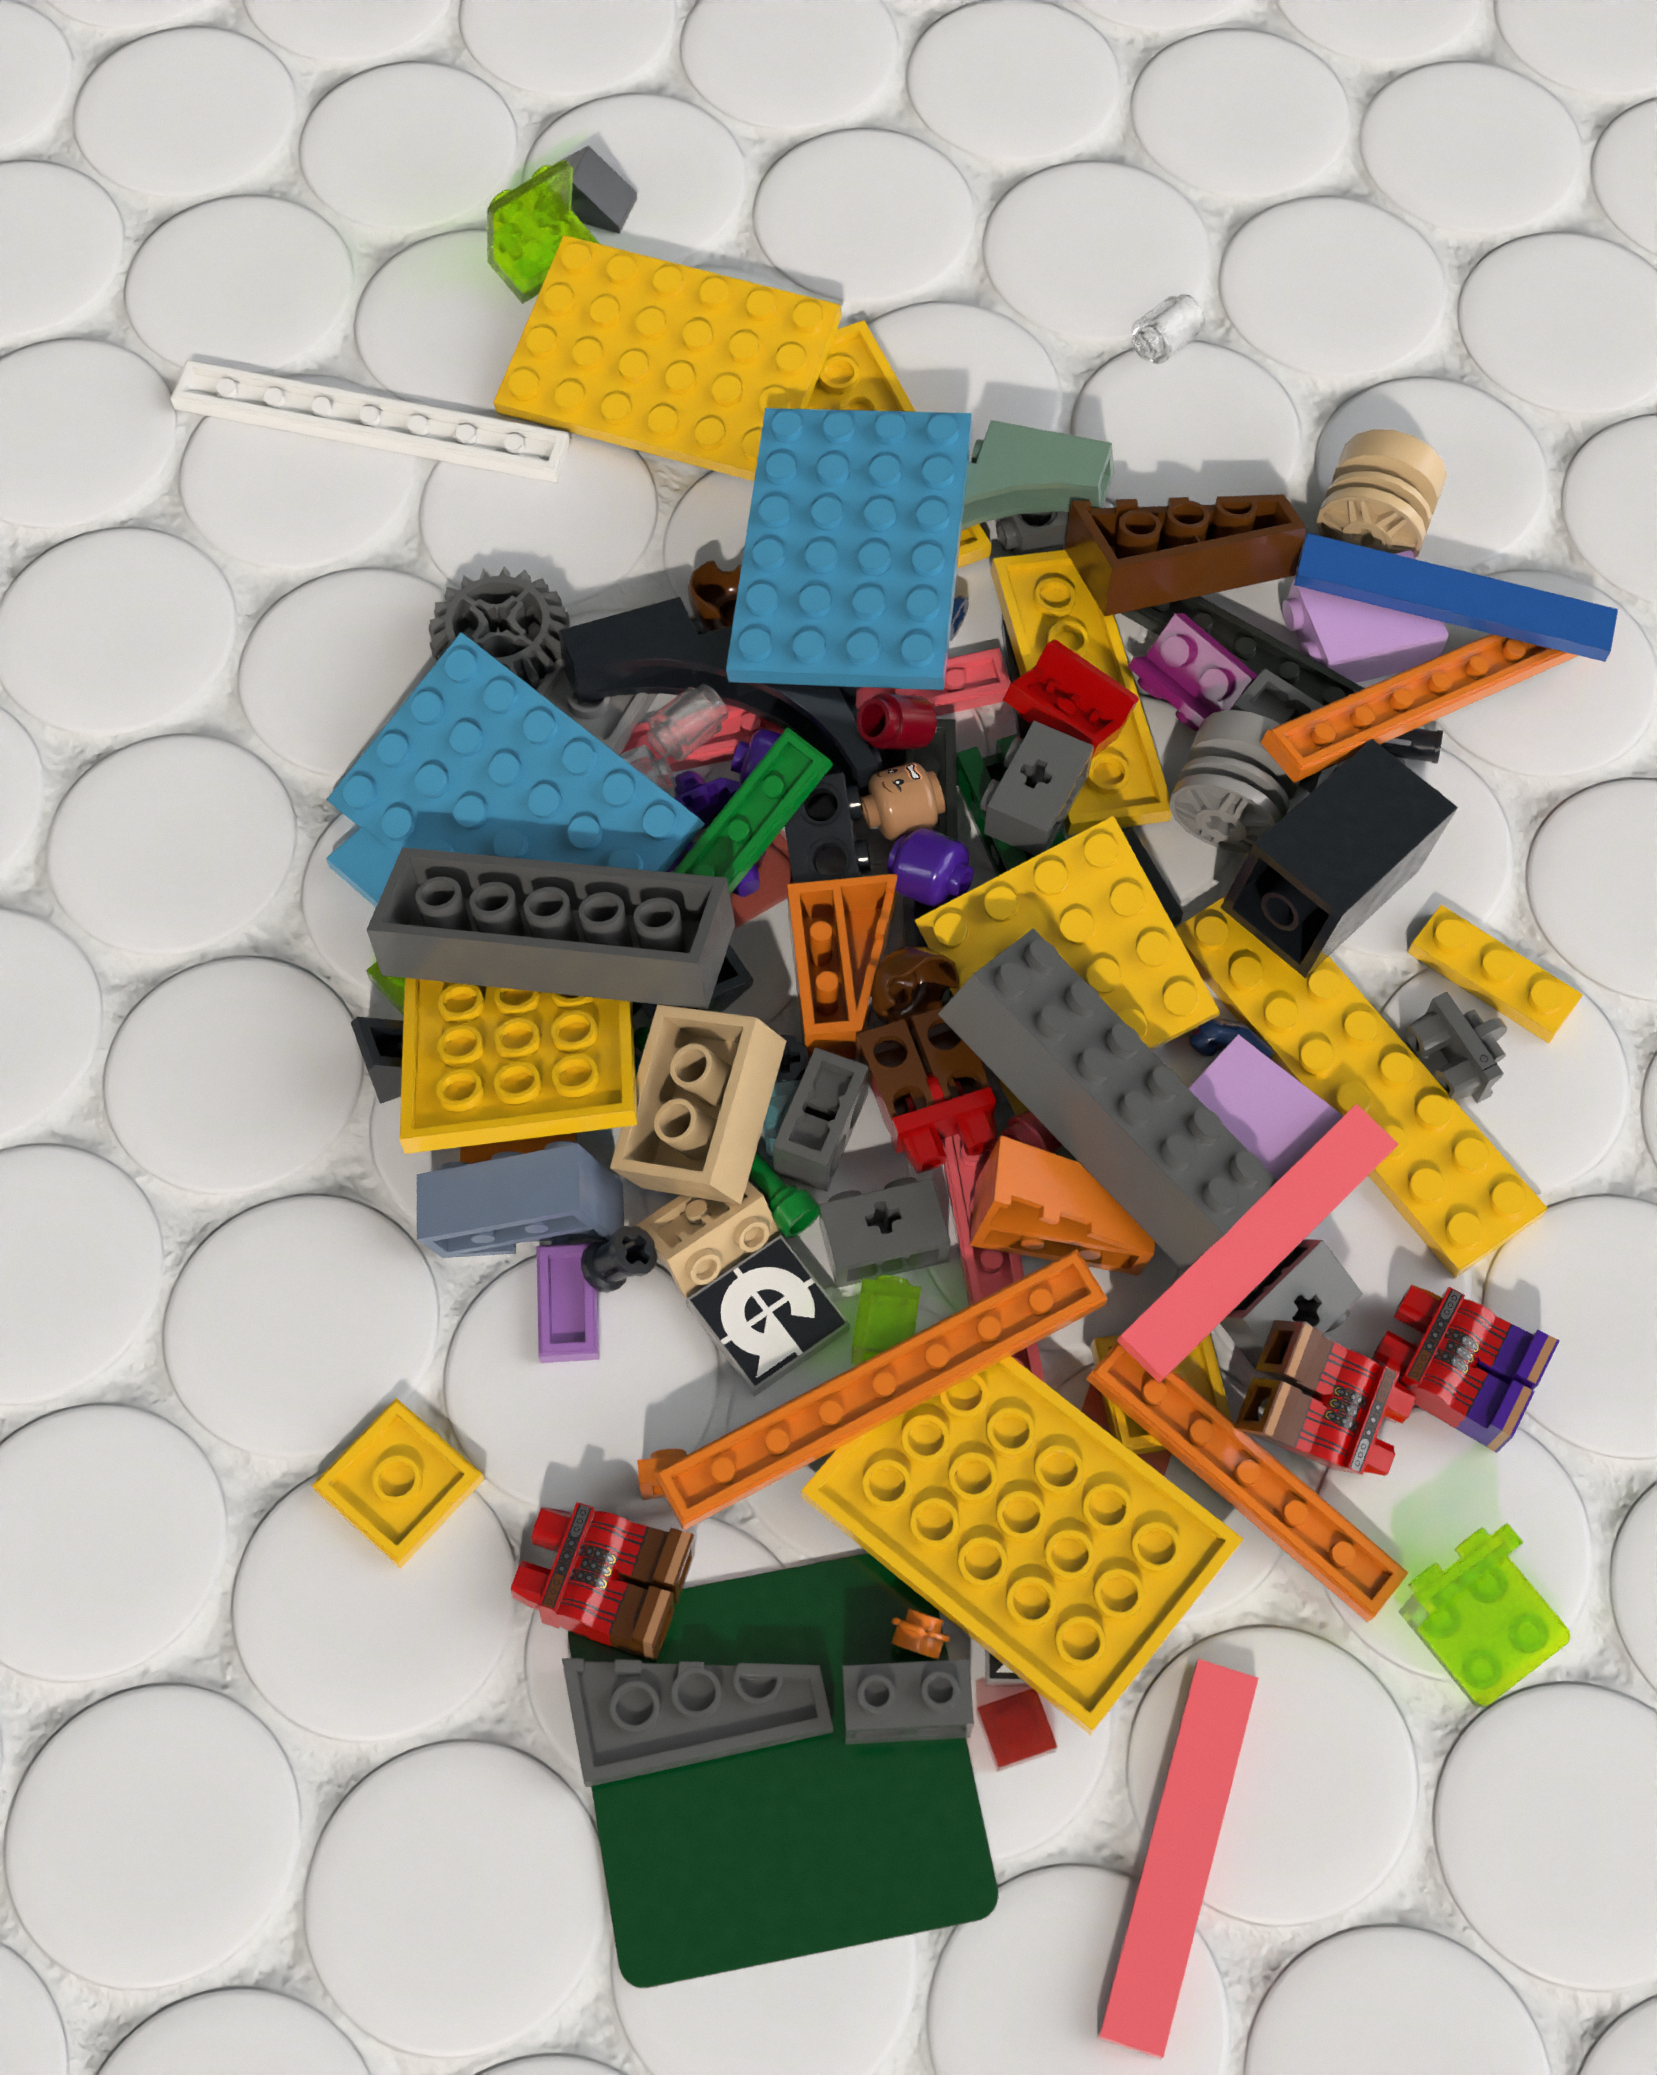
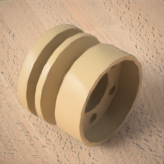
[1316,429,1447,558]

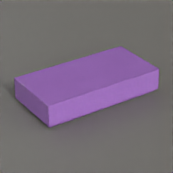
[536,1242,599,1363]

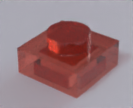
[976,1688,1058,1772]

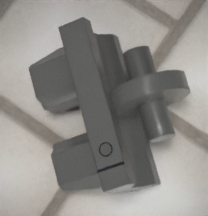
[1404,992,1507,1103]

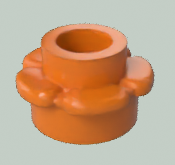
[891,1609,950,1659]

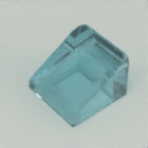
[762,1080,801,1159]

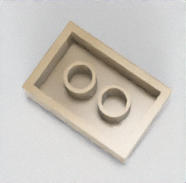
[610,1004,787,1205]

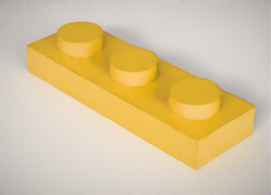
[1408,905,1583,1044]

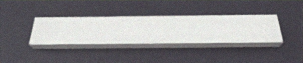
[170,360,570,483]

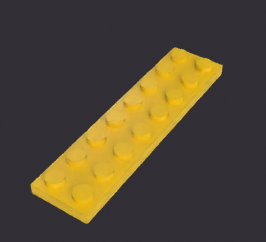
[1175,895,1548,1278]

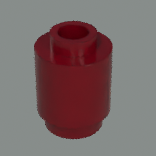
[857,693,937,750]

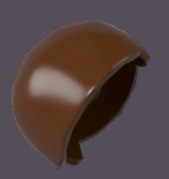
[688,560,742,632]
[871,946,959,1031]

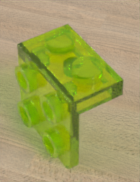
[487,160,600,304]
[1398,1523,1571,1708]

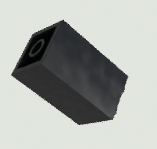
[1220,739,1458,978]

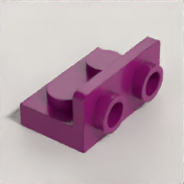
[1128,613,1258,731]

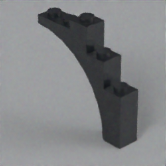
[559,597,883,797]

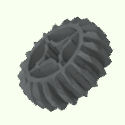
[429,566,570,690]

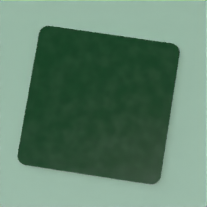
[568,1553,998,1989]

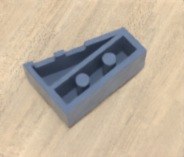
[417,1141,625,1258]

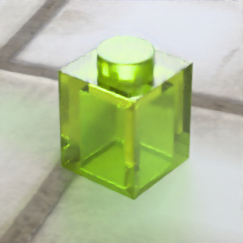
[851,1275,921,1365]

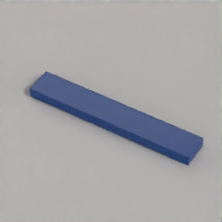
[1294,533,1618,662]

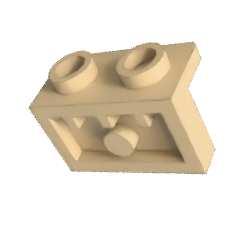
[635,1181,779,1298]

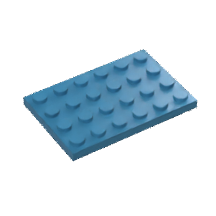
[726,408,973,690]
[326,632,705,872]

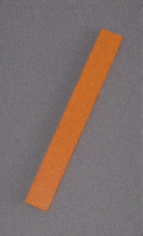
[1260,634,1579,783]
[654,1249,1108,1531]

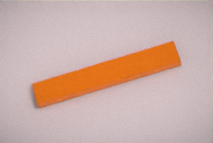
[1086,1342,1409,1622]

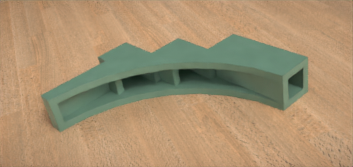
[961,420,1114,531]

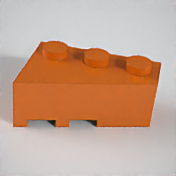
[787,874,898,1061]
[969,1135,1155,1276]

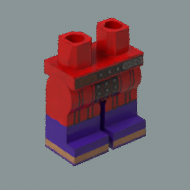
[1371,1284,1560,1453]

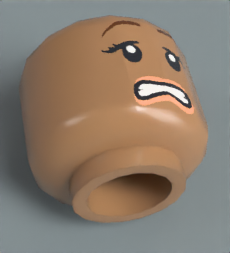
[860,762,945,841]

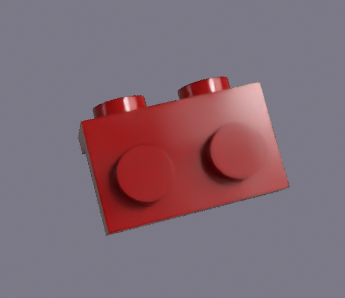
[1003,639,1138,759]

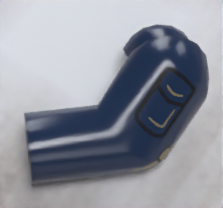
[1189,1018,1275,1060]

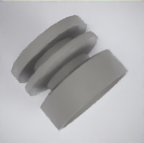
[1169,710,1300,853]

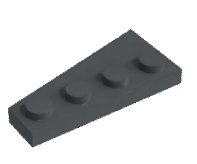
[562,1658,833,1787]

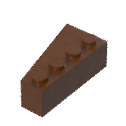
[1065,494,1306,616]

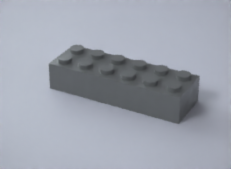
[366,847,735,1009]
[938,928,1277,1271]

